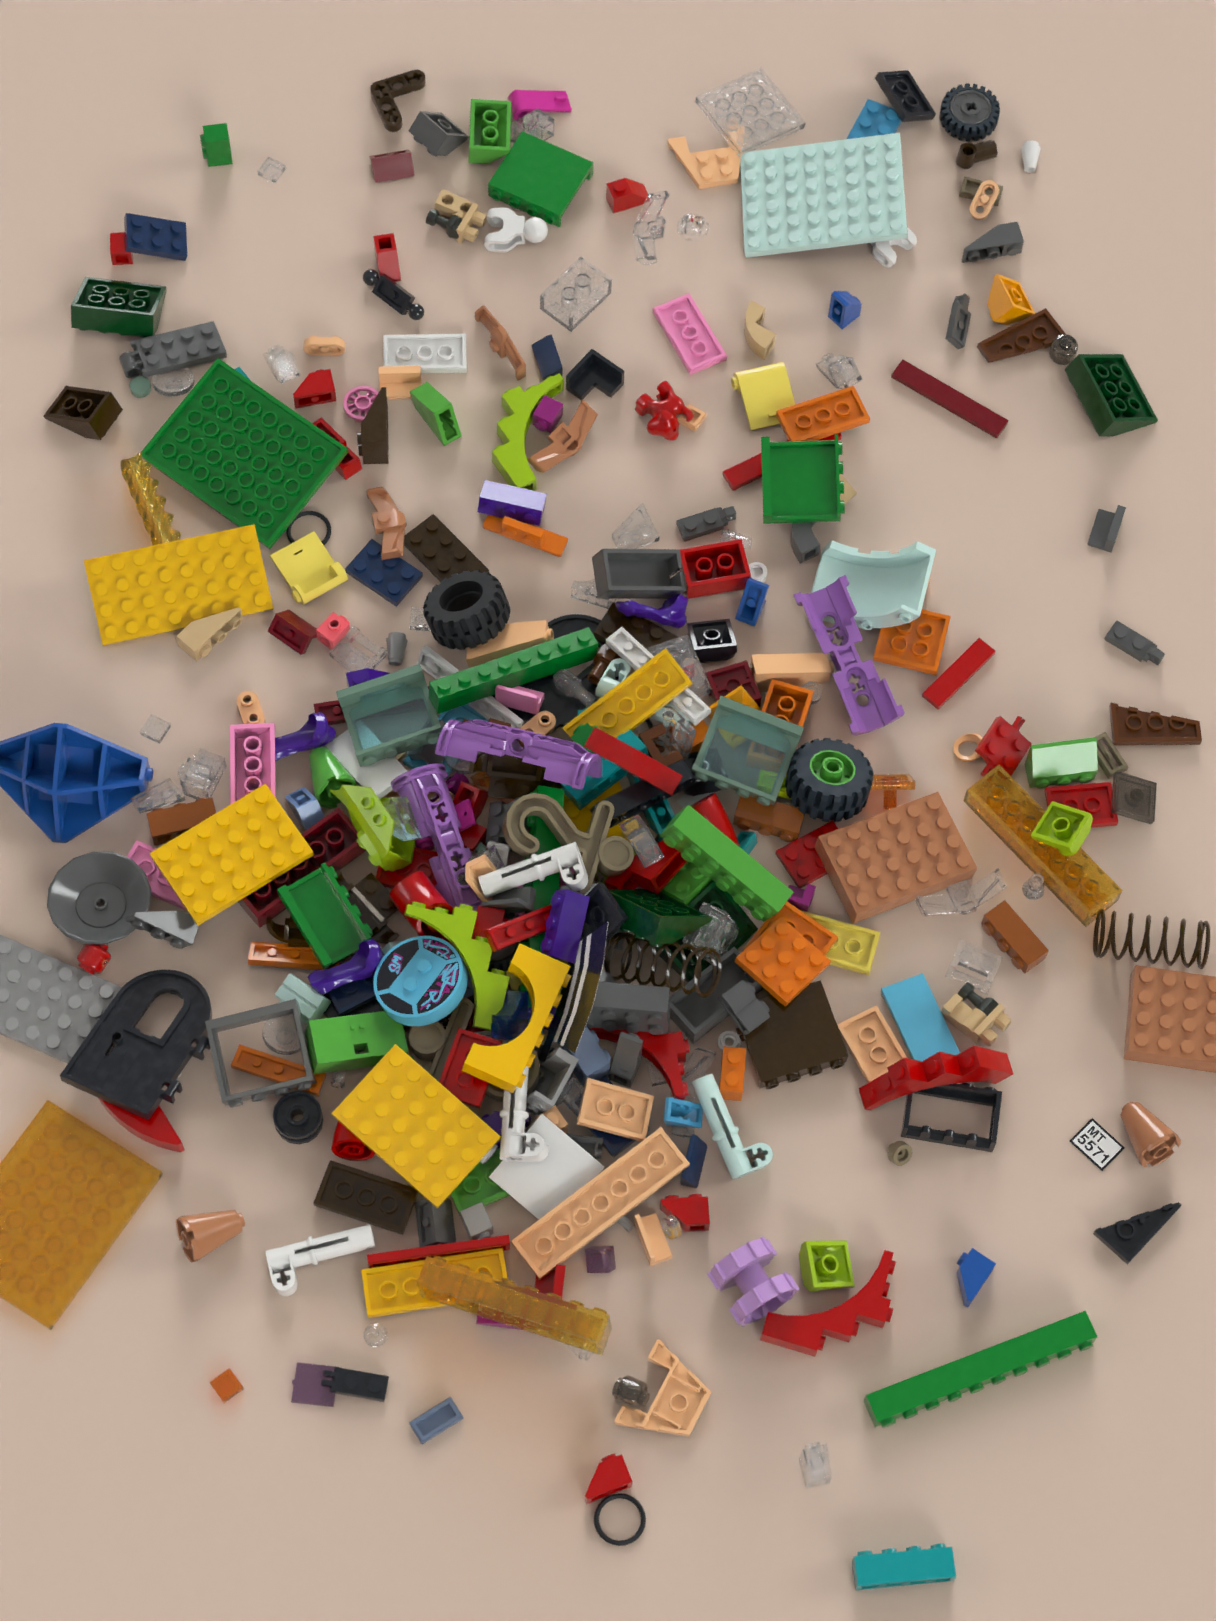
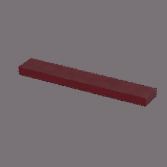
[891,359,1009,439]

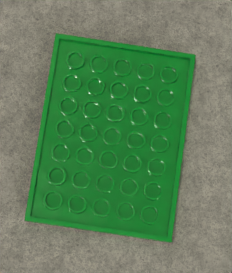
[139,358,349,549]

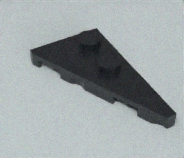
[1093,1202,1182,1265]

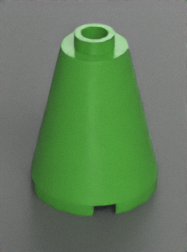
[309,747,357,808]

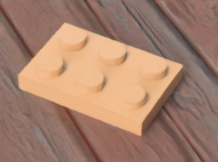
[837,1005,907,1083]
[576,1078,654,1142]

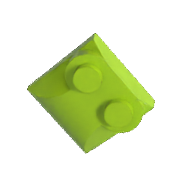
[1031,801,1093,856]
[799,1240,855,1292]

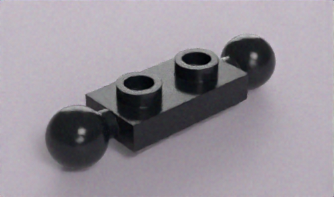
[363,269,425,320]

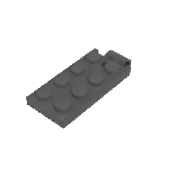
[119,321,227,378]

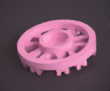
[343,386,379,423]

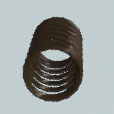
[1093,909,1210,969]
[604,932,721,998]

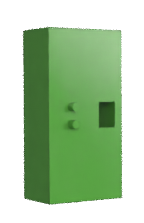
[305,1011,408,1074]

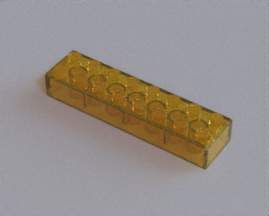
[963,765,1123,927]
[417,1256,612,1355]

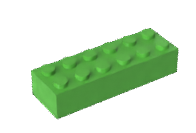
[659,804,793,922]

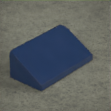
[532,334,563,380]
[680,1134,707,1188]

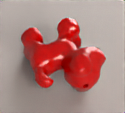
[635,381,694,440]

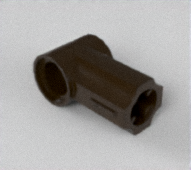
[956,140,998,169]

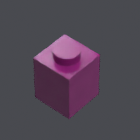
[533,395,563,433]

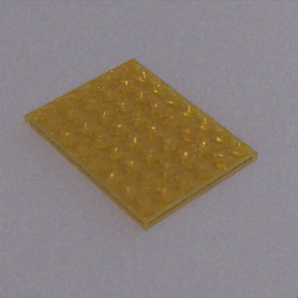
[0,1100,163,1330]

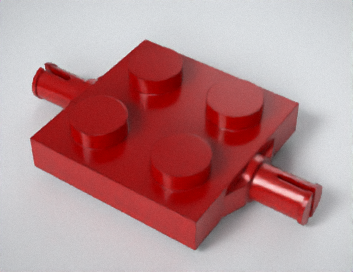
[975,716,1032,779]

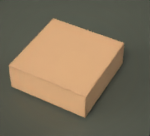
[678,404,707,432]

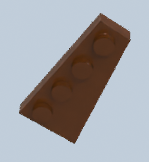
[977,308,1069,363]
[1109,702,1202,745]

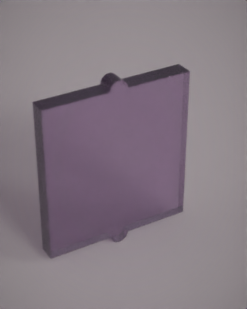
[291,1362,336,1407]

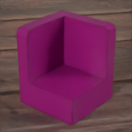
[787,884,816,912]

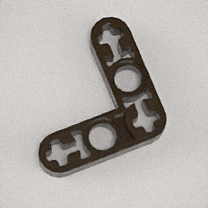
[370,69,426,132]

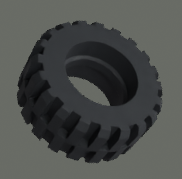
[423,570,511,650]

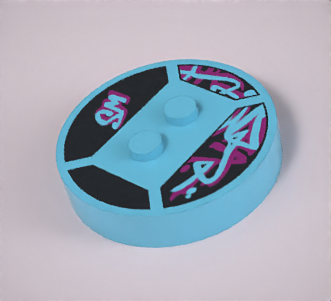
[373,936,468,1026]

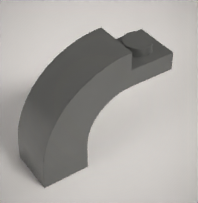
[790,522,820,563]

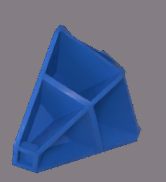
[0,723,153,843]

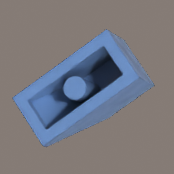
[285,787,324,830]

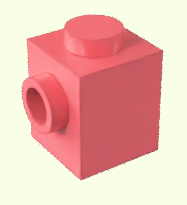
[316,612,351,652]

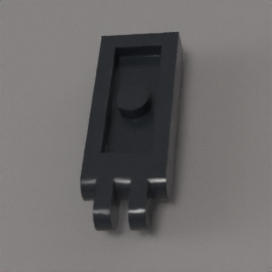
[321,1367,389,1402]

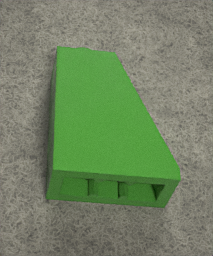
[410,382,462,446]

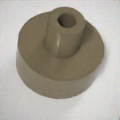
[888,1141,912,1166]

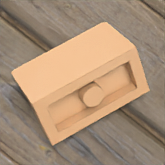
[379,365,421,399]
[465,854,497,901]
[634,1213,672,1266]

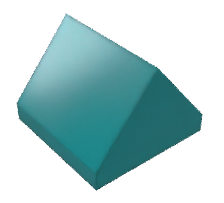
[737,831,758,854]

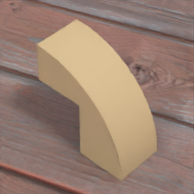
[744,300,776,360]

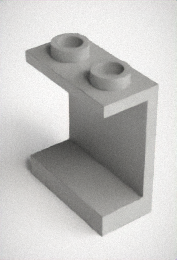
[526,1047,579,1115]

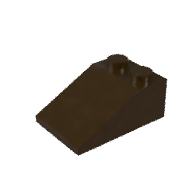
[44,386,123,440]
[357,387,389,464]

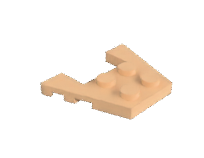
[667,127,744,189]
[614,1339,711,1437]

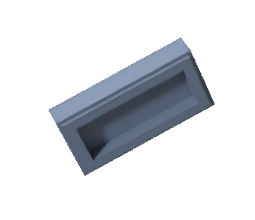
[409,1397,463,1445]

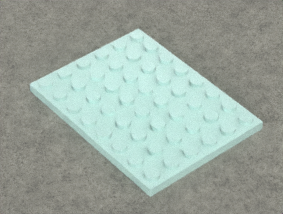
[740,133,908,258]

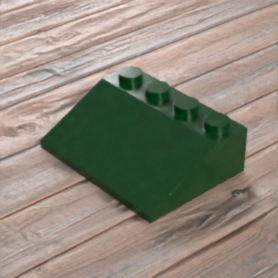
[71,277,166,338]
[1064,354,1158,437]
[654,880,758,982]
[608,889,712,947]

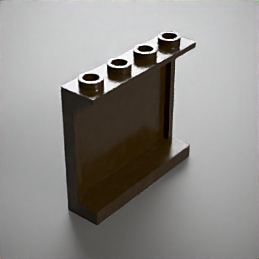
[742,980,848,1089]

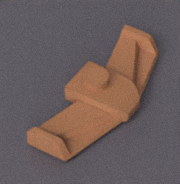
[475,305,526,380]
[527,400,598,473]
[366,487,407,560]

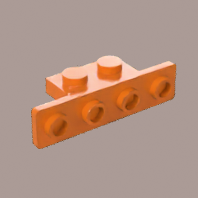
[483,515,568,557]

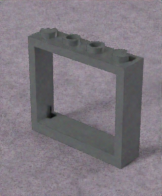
[205,999,316,1107]

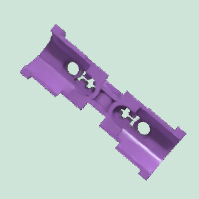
[793,575,905,735]
[435,719,602,789]
[390,763,482,911]

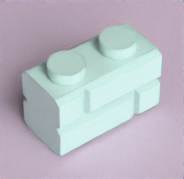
[275,973,331,1024]

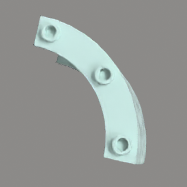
[811,540,936,630]

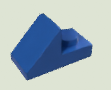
[735,578,770,626]

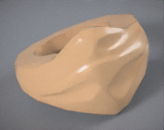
[953,733,983,761]

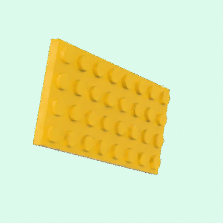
[83,524,274,646]

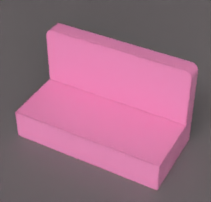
[495,685,544,714]

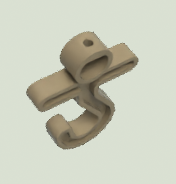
[503,793,634,895]
[409,998,540,1102]

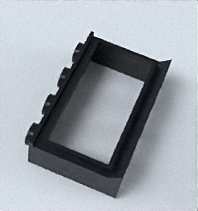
[900,1083,1002,1152]

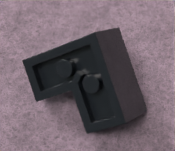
[566,349,625,400]

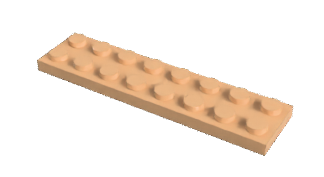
[511,1127,690,1280]

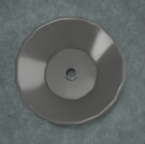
[47,852,151,944]

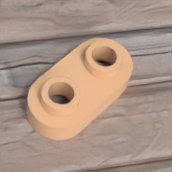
[970,180,999,220]
[303,336,345,356]
[236,691,265,724]
[518,711,556,747]

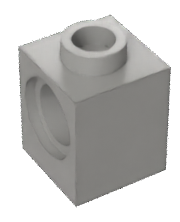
[460,1202,493,1240]

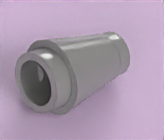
[386,632,408,666]

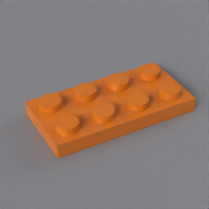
[776,385,870,442]

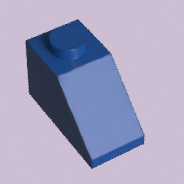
[828,291,862,329]
[956,1248,996,1308]

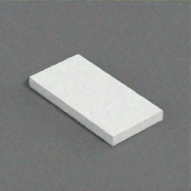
[383,334,467,374]
[325,720,407,799]

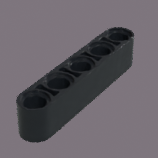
[590,760,696,828]

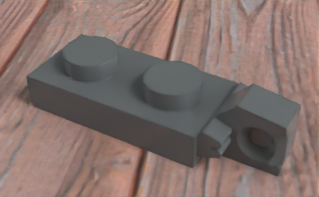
[945,293,971,349]
[676,506,737,542]
[1104,620,1165,665]

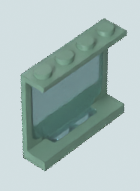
[336,664,442,767]
[691,696,804,806]

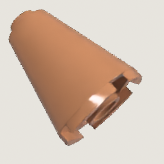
[1120,1102,1181,1167]
[176,1210,245,1262]

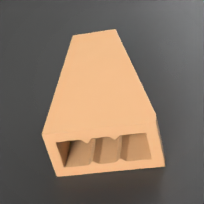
[466,620,554,668]
[750,653,834,693]

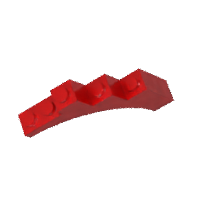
[589,1027,690,1101]
[859,1046,1013,1111]
[760,1250,896,1357]

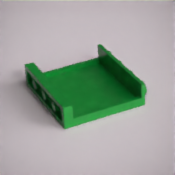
[488,131,594,227]
[761,434,845,524]

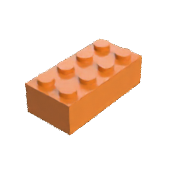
[745,679,814,775]

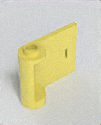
[731,362,795,431]
[270,531,348,605]

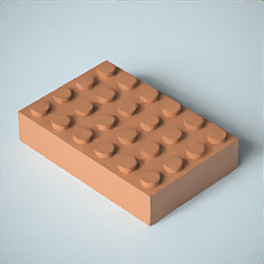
[814,792,977,924]
[1124,965,1216,1073]

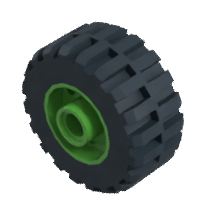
[785,738,874,822]

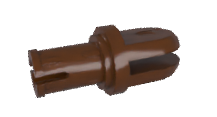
[587,643,619,684]

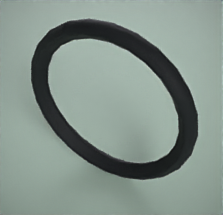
[286,511,331,545]
[594,1493,646,1546]

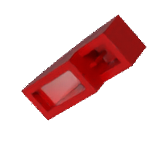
[312,417,362,480]

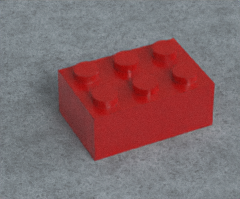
[680,539,751,599]

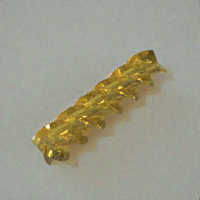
[120,453,182,545]

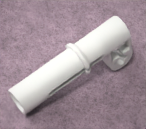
[478,842,589,898]
[500,1066,549,1162]
[266,1224,376,1296]

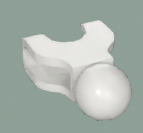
[484,208,548,252]
[870,227,917,268]

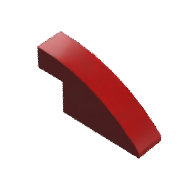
[584,727,682,795]
[604,841,687,895]
[98,1098,184,1152]

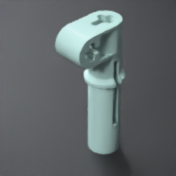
[595,658,691,732]
[692,1074,773,1180]

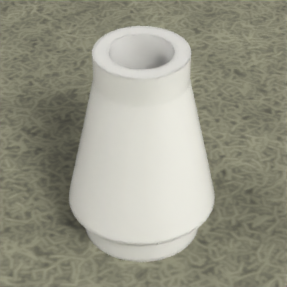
[1021,141,1041,173]

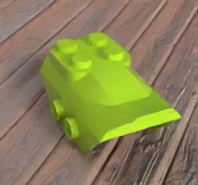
[330,785,417,872]

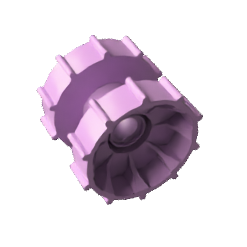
[707,1236,799,1327]

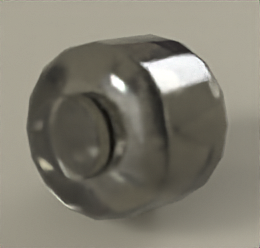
[1049,334,1078,365]
[612,1375,650,1411]

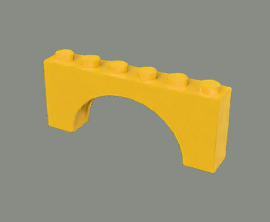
[462,943,572,1093]

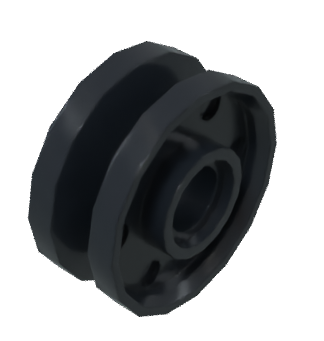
[273,1091,324,1145]

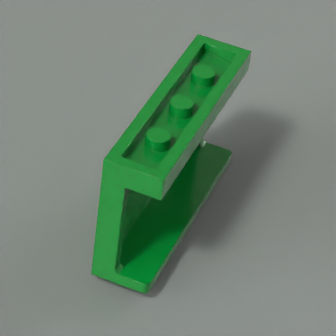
[277,862,373,970]

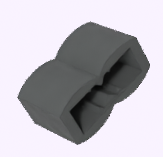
[718,980,770,1035]

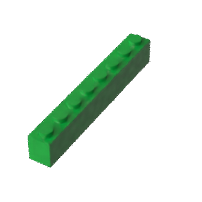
[428,627,598,714]

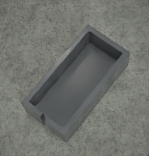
[592,549,686,599]
[670,947,763,1044]
[586,982,671,1035]

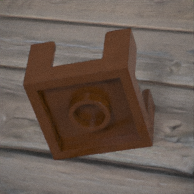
[638,723,684,767]

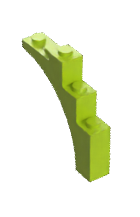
[492,373,564,491]
[404,902,510,1032]

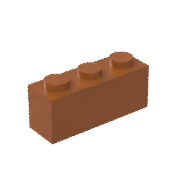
[733,796,805,842]
[146,798,216,846]
[981,900,1049,974]

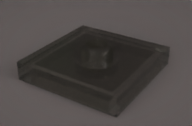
[1111,771,1157,824]

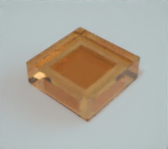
[209,1368,244,1403]

